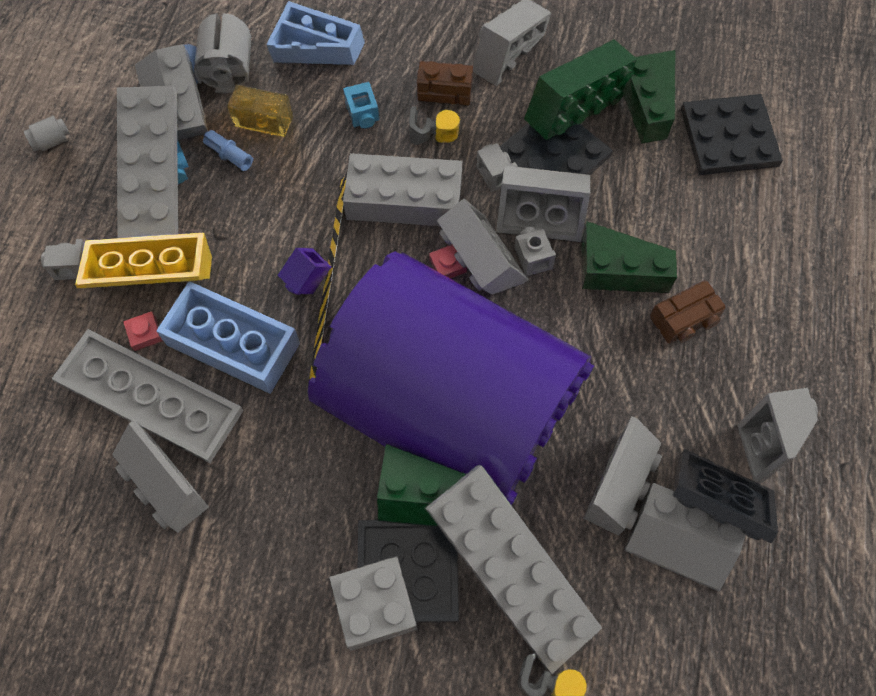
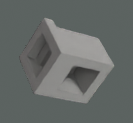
[476,143,518,192]
[514,227,556,276]
[41,239,85,280]

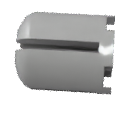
[194,13,251,94]

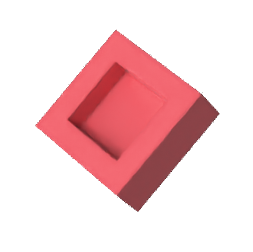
[429,245,467,278]
[123,311,163,351]

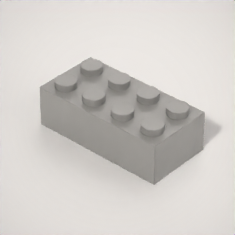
[343,153,463,226]

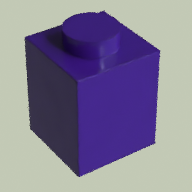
[278,248,332,295]

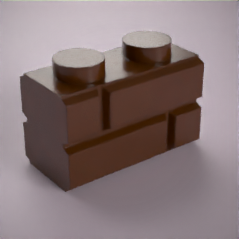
[417,61,473,105]
[650,280,726,344]

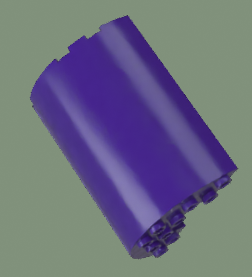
[308,251,595,506]

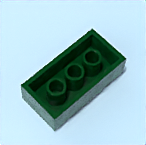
[524,39,637,140]

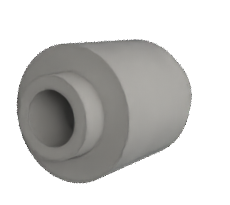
[24,115,70,151]

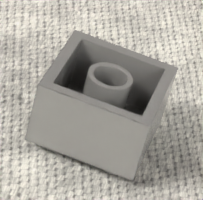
[330,557,418,651]

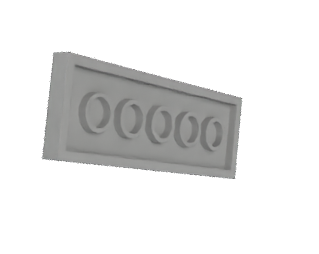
[117,86,178,238]
[52,329,244,463]
[425,465,602,674]

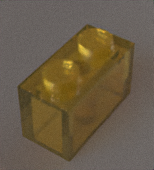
[227,85,293,137]

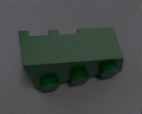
[623,50,675,144]
[581,221,677,293]
[377,444,466,526]

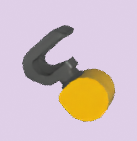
[409,106,460,145]
[518,653,587,696]

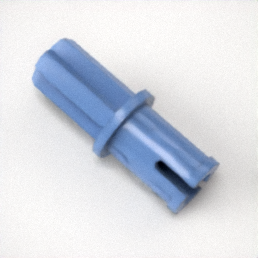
[203,130,253,171]

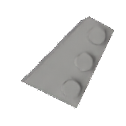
[473,0,552,86]

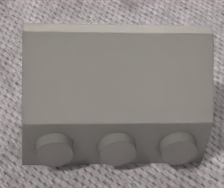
[135,44,209,140]
[496,166,590,242]
[437,199,529,295]
[737,388,818,484]
[583,416,662,536]
[112,420,209,533]
[624,483,746,591]

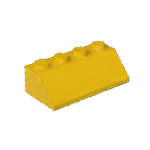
[75,233,212,289]

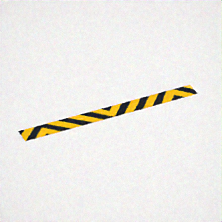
[308,174,347,384]

